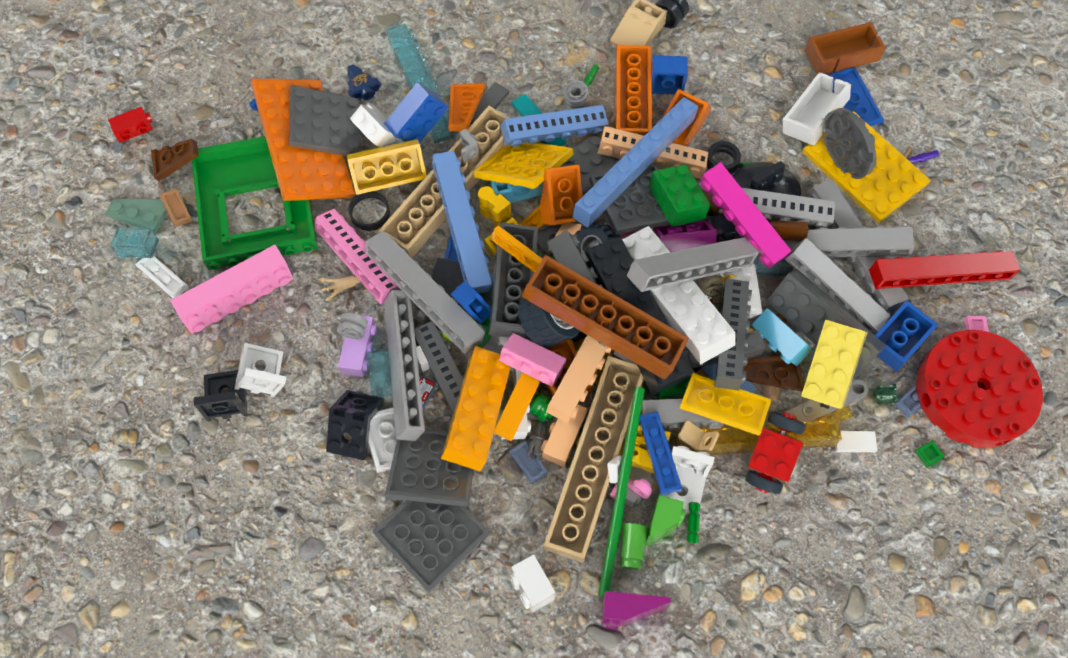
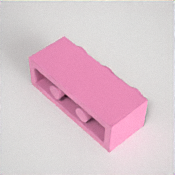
[499,333,566,387]

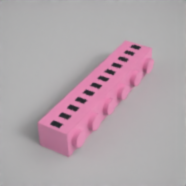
[315,209,400,305]

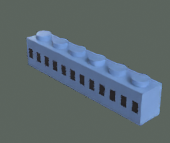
[500,105,609,147]

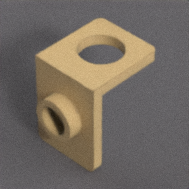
[678,420,719,452]

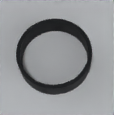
[348,191,390,231]

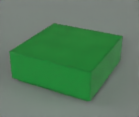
[915,440,945,468]

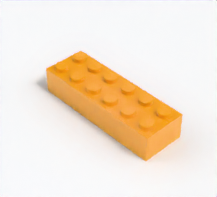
[441,346,511,471]

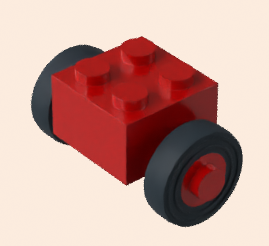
[745,411,806,494]

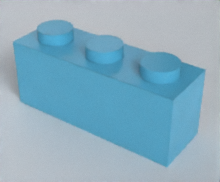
[752,308,813,366]

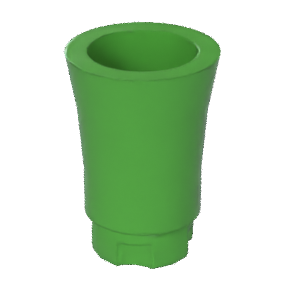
[620,523,650,570]

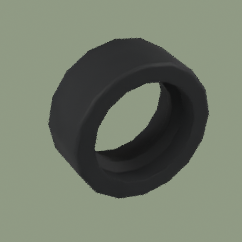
[706,141,741,174]

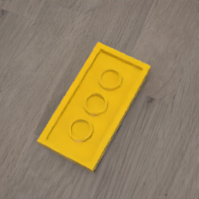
[680,373,772,436]

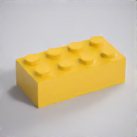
[347,139,427,195]

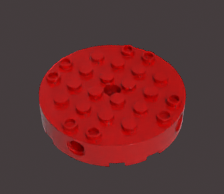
[916,330,1043,448]

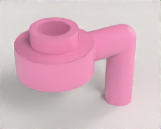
[610,478,652,499]

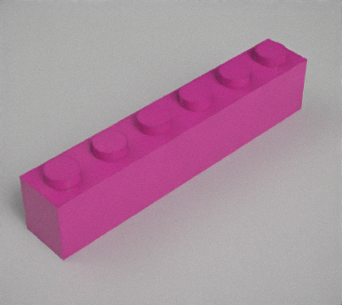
[700,162,791,269]

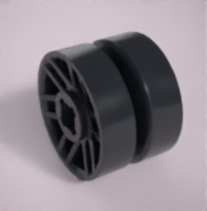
[655,0,689,29]

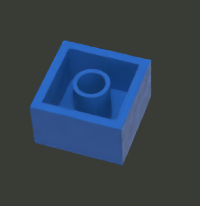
[651,55,688,95]

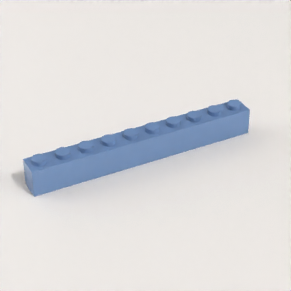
[573,97,698,228]

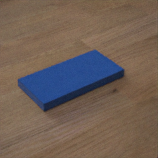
[826,67,884,126]

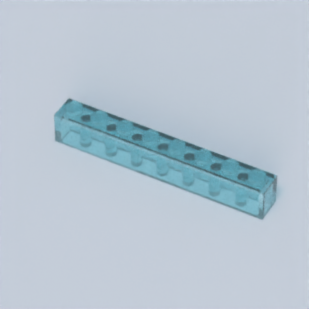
[387,23,454,144]

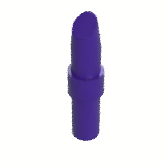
[908,150,939,164]

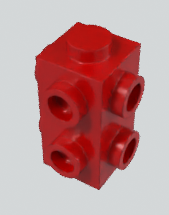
[108,106,153,143]

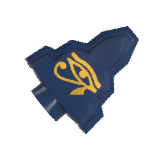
[347,64,382,101]

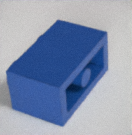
[451,281,491,325]

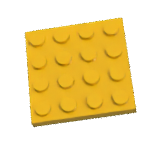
[473,143,574,189]

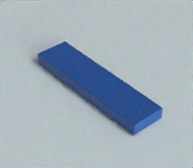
[639,411,682,496]

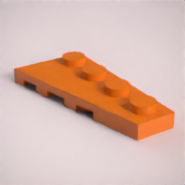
[448,83,486,132]

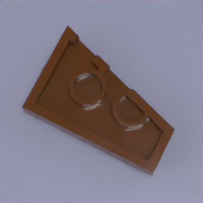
[151,139,199,181]
[743,355,805,392]

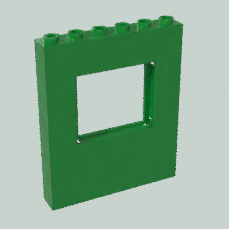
[192,136,318,270]

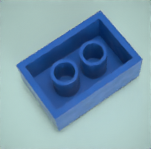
[384,82,449,143]
[875,301,939,372]

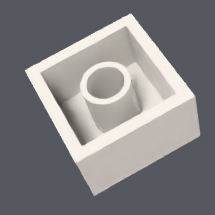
[510,555,555,613]

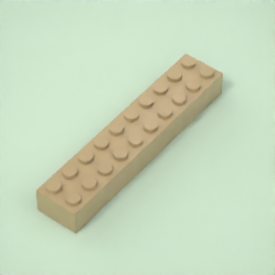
[378,106,509,258]
[544,356,643,563]

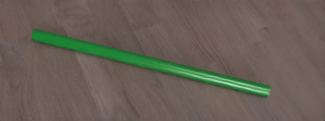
[598,387,645,596]

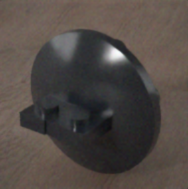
[732,161,801,223]

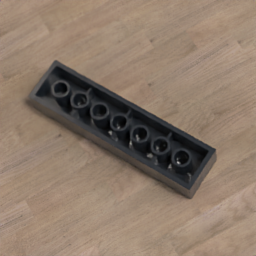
[585,237,694,395]

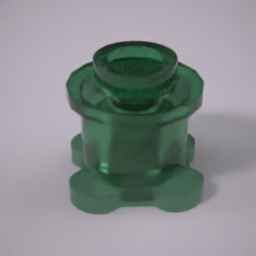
[873,384,898,406]

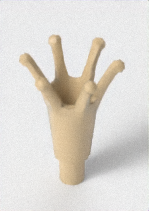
[319,275,361,302]

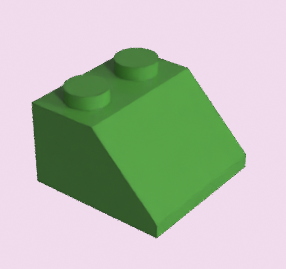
[646,495,686,546]

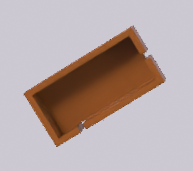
[804,22,886,75]

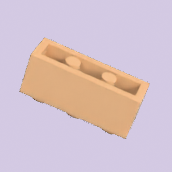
[541,405,588,468]

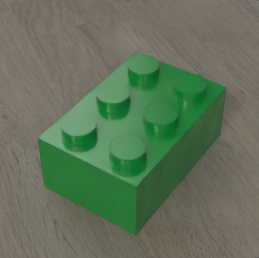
[648,164,710,227]

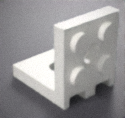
[235,343,286,397]
[659,446,715,515]

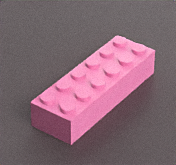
[170,245,293,334]

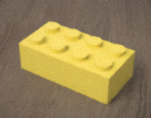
[801,320,867,409]

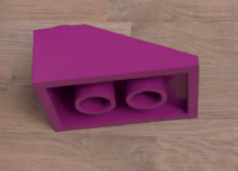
[601,591,671,630]

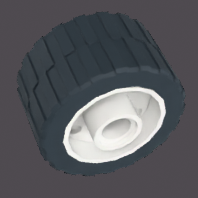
[519,298,580,347]

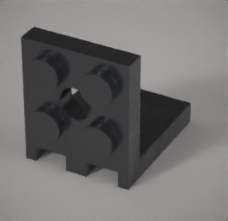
[194,370,247,421]
[326,390,384,460]

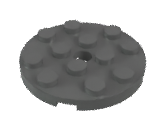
[822,108,876,179]

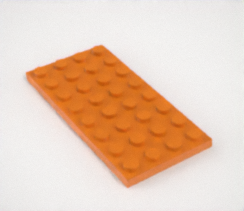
[251,78,355,201]

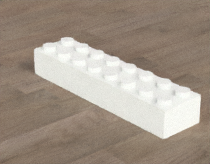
[622,226,735,365]

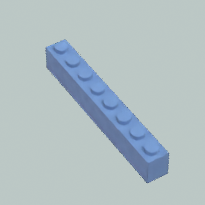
[432,151,493,294]

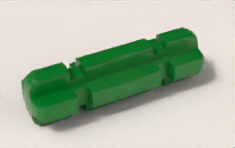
[687,502,700,543]

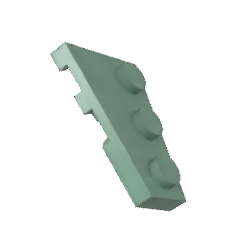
[105,199,167,233]

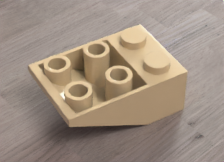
[610,0,667,46]

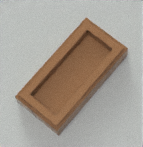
[159,188,192,228]

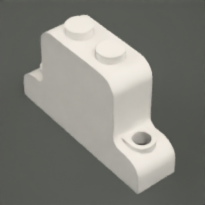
[350,102,404,147]

